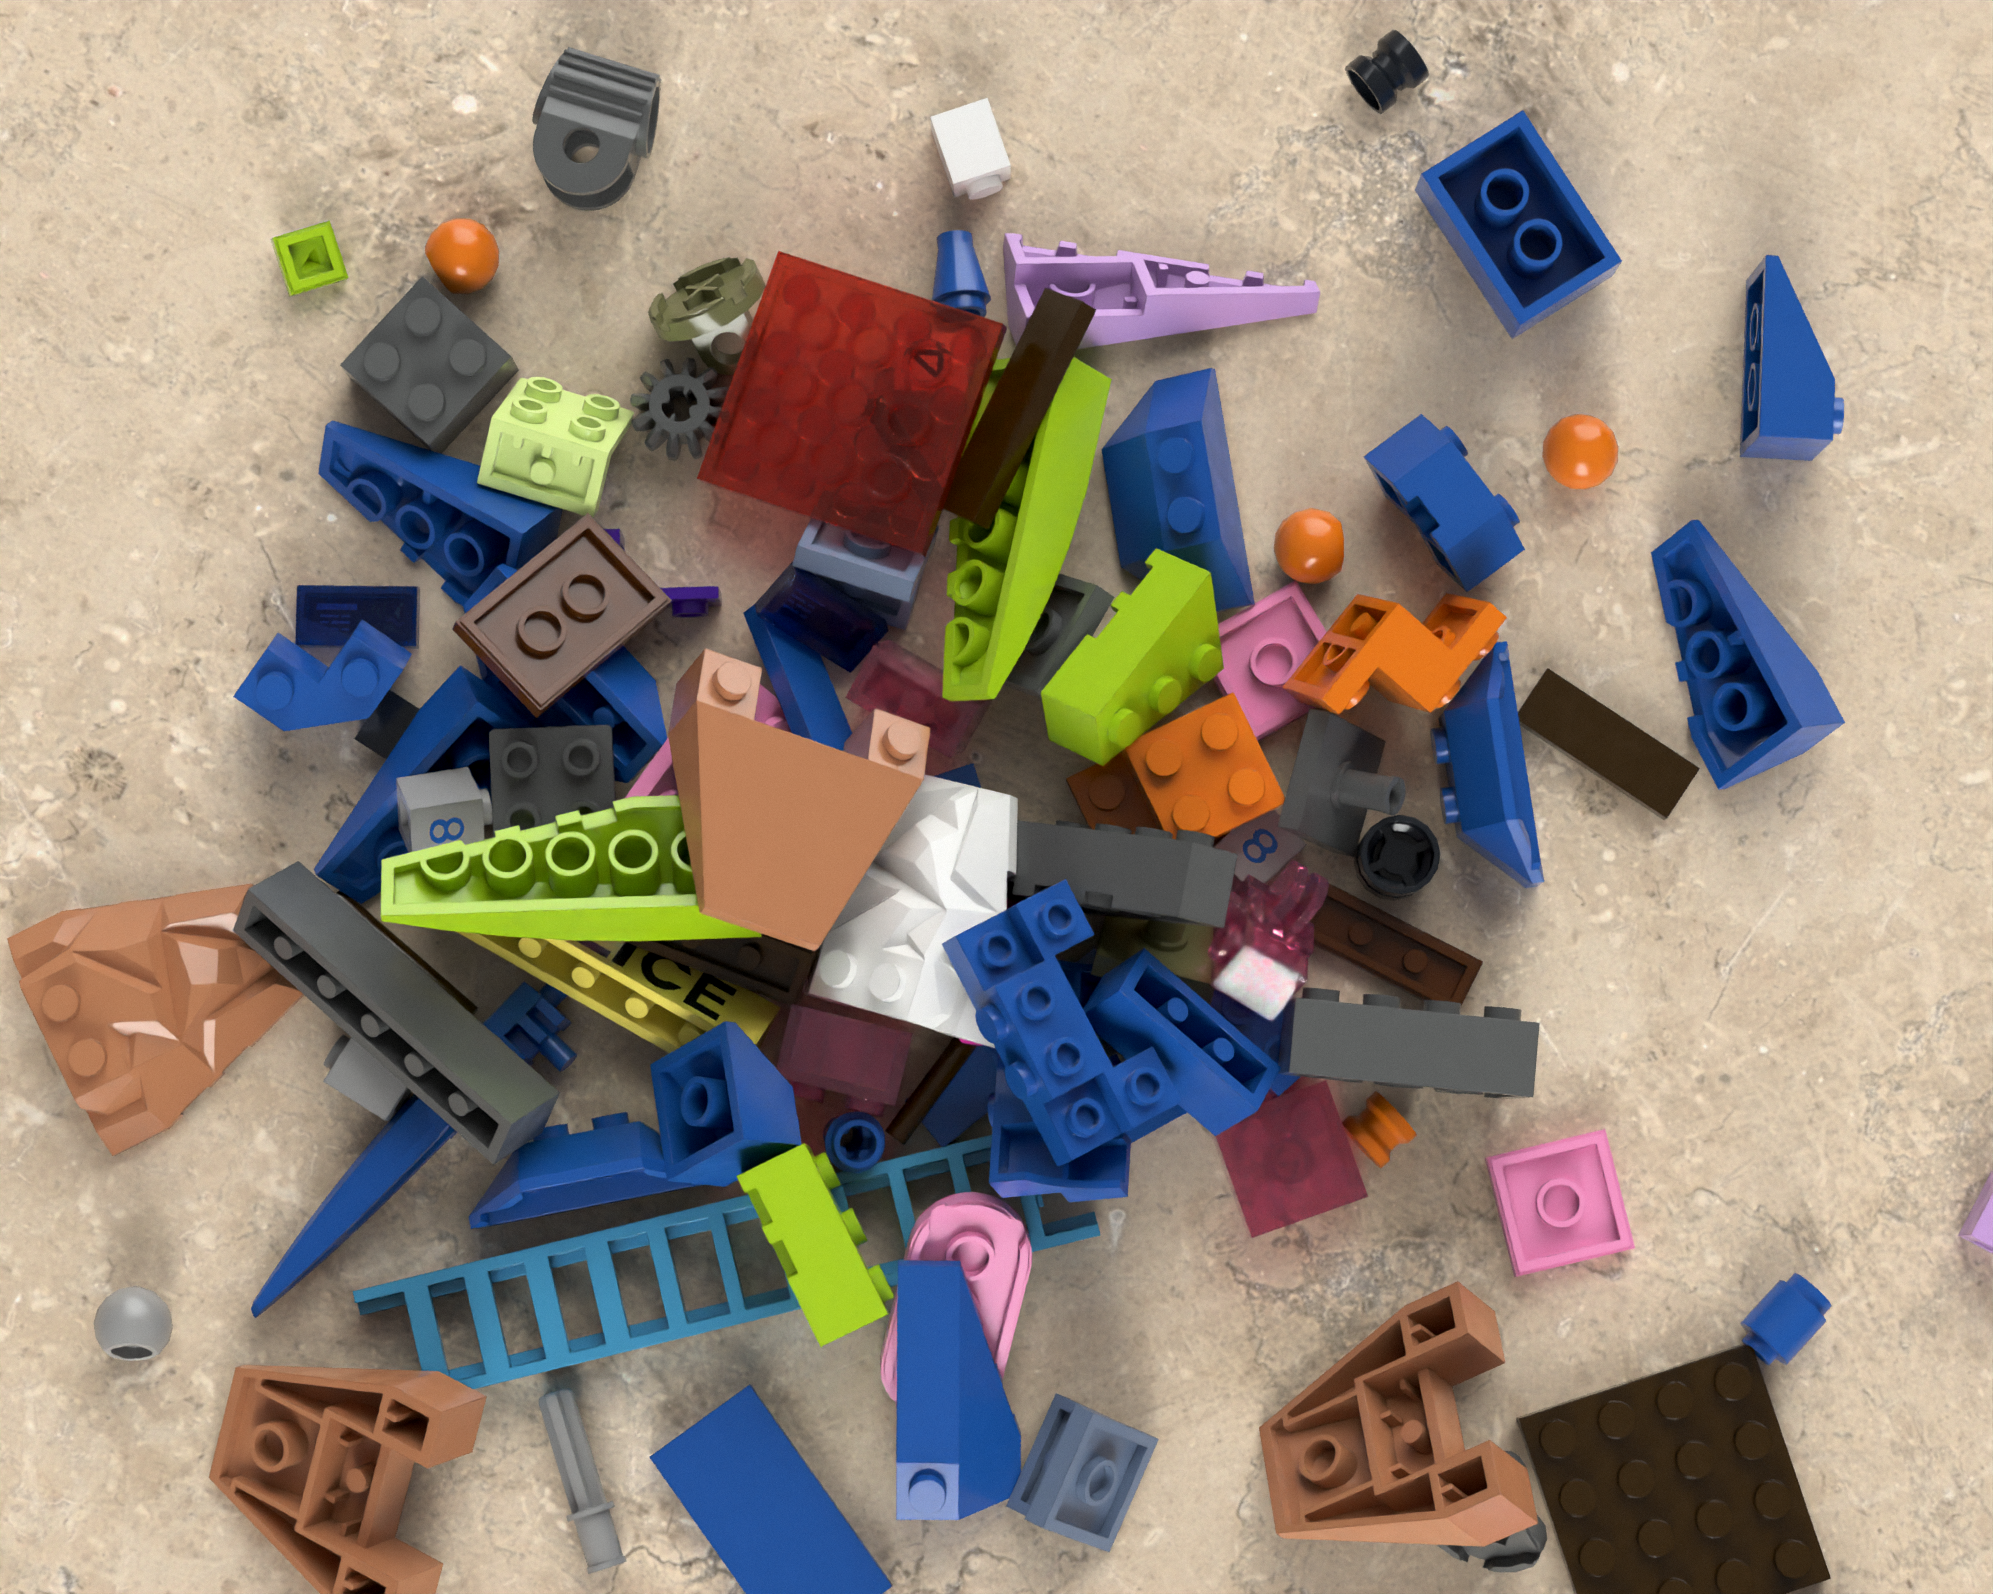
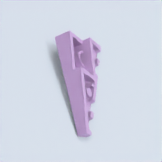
[1003,233,1320,349]

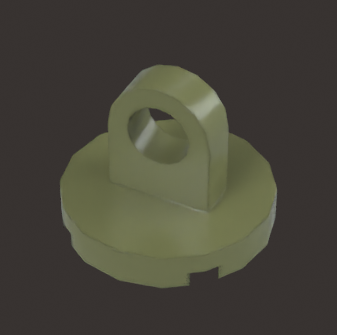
[648,257,766,376]

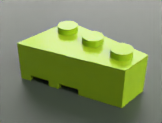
[1041,548,1224,766]
[736,1143,895,1347]

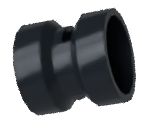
[1345,30,1429,114]

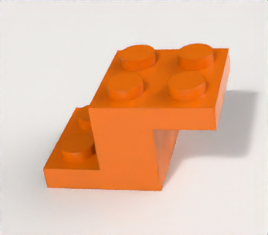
[1282,593,1507,715]
[1066,692,1285,843]

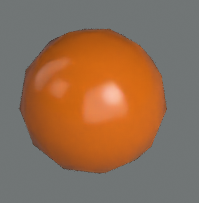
[425,218,499,294]
[1542,414,1619,490]
[1274,508,1344,585]

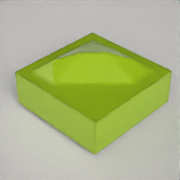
[271,220,349,297]

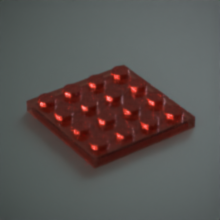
[697,251,1007,557]

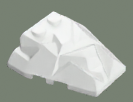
[804,775,1018,1048]

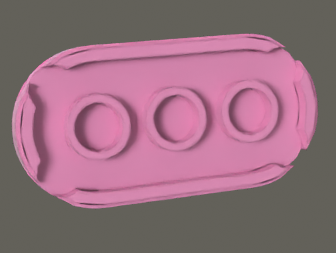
[880,1192,1032,1407]

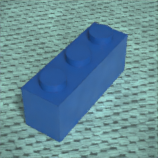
[1083,948,1281,1136]

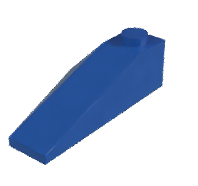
[318,421,563,606]
[1651,520,1845,790]
[314,665,534,904]
[896,1260,1021,1520]

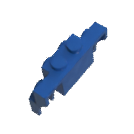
[942,879,1182,1167]
[987,960,1131,1202]

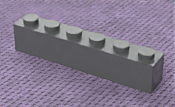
[233,861,560,1165]

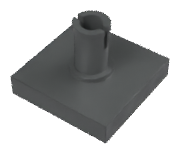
[1003,573,1115,699]
[1277,709,1406,857]

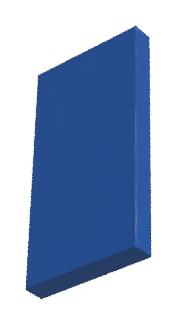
[650,1384,893,1594]

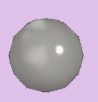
[93,1286,173,1361]

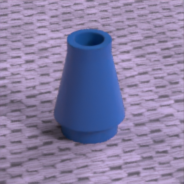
[931,230,991,324]
[823,1111,885,1173]

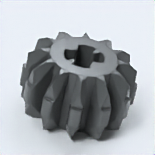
[630,357,733,461]

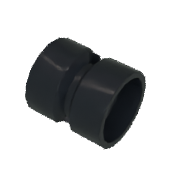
[1354,815,1440,901]

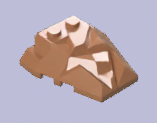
[7,883,304,1156]

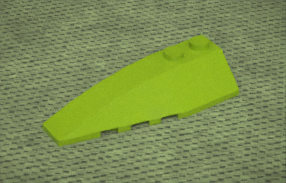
[942,357,1112,701]
[381,795,762,941]

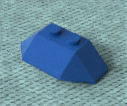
[1101,368,1255,613]
[463,564,667,783]
[1430,641,1544,888]
[469,1112,703,1229]

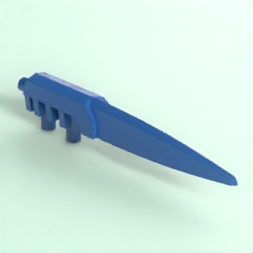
[251,981,577,1318]

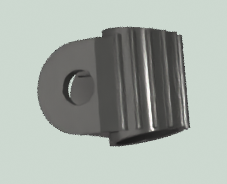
[532,47,661,211]

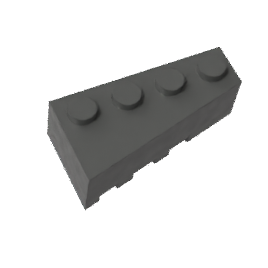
[1007,820,1238,928]
[1278,988,1540,1099]

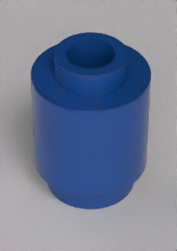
[1741,1273,1832,1365]

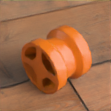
[1340,1091,1417,1169]

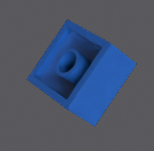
[650,1021,802,1187]

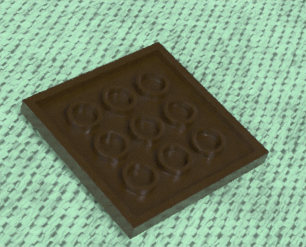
[1516,1344,1831,1594]

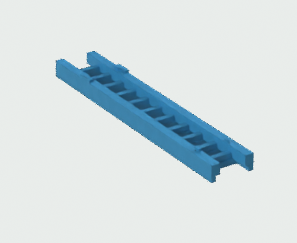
[353,1135,1100,1389]

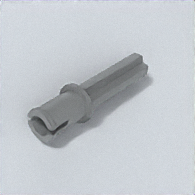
[539,1388,627,1574]

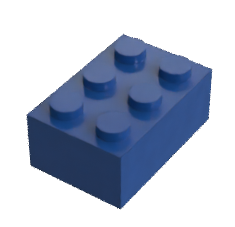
[1415,110,1622,339]

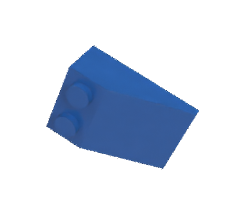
[1740,255,1844,461]

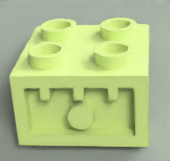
[477,377,634,517]

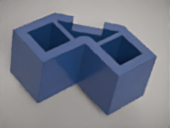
[1364,414,1525,592]
[233,619,412,731]

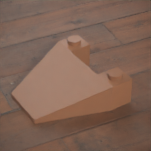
[668,648,931,951]
[1259,1281,1538,1547]
[209,1365,487,1594]

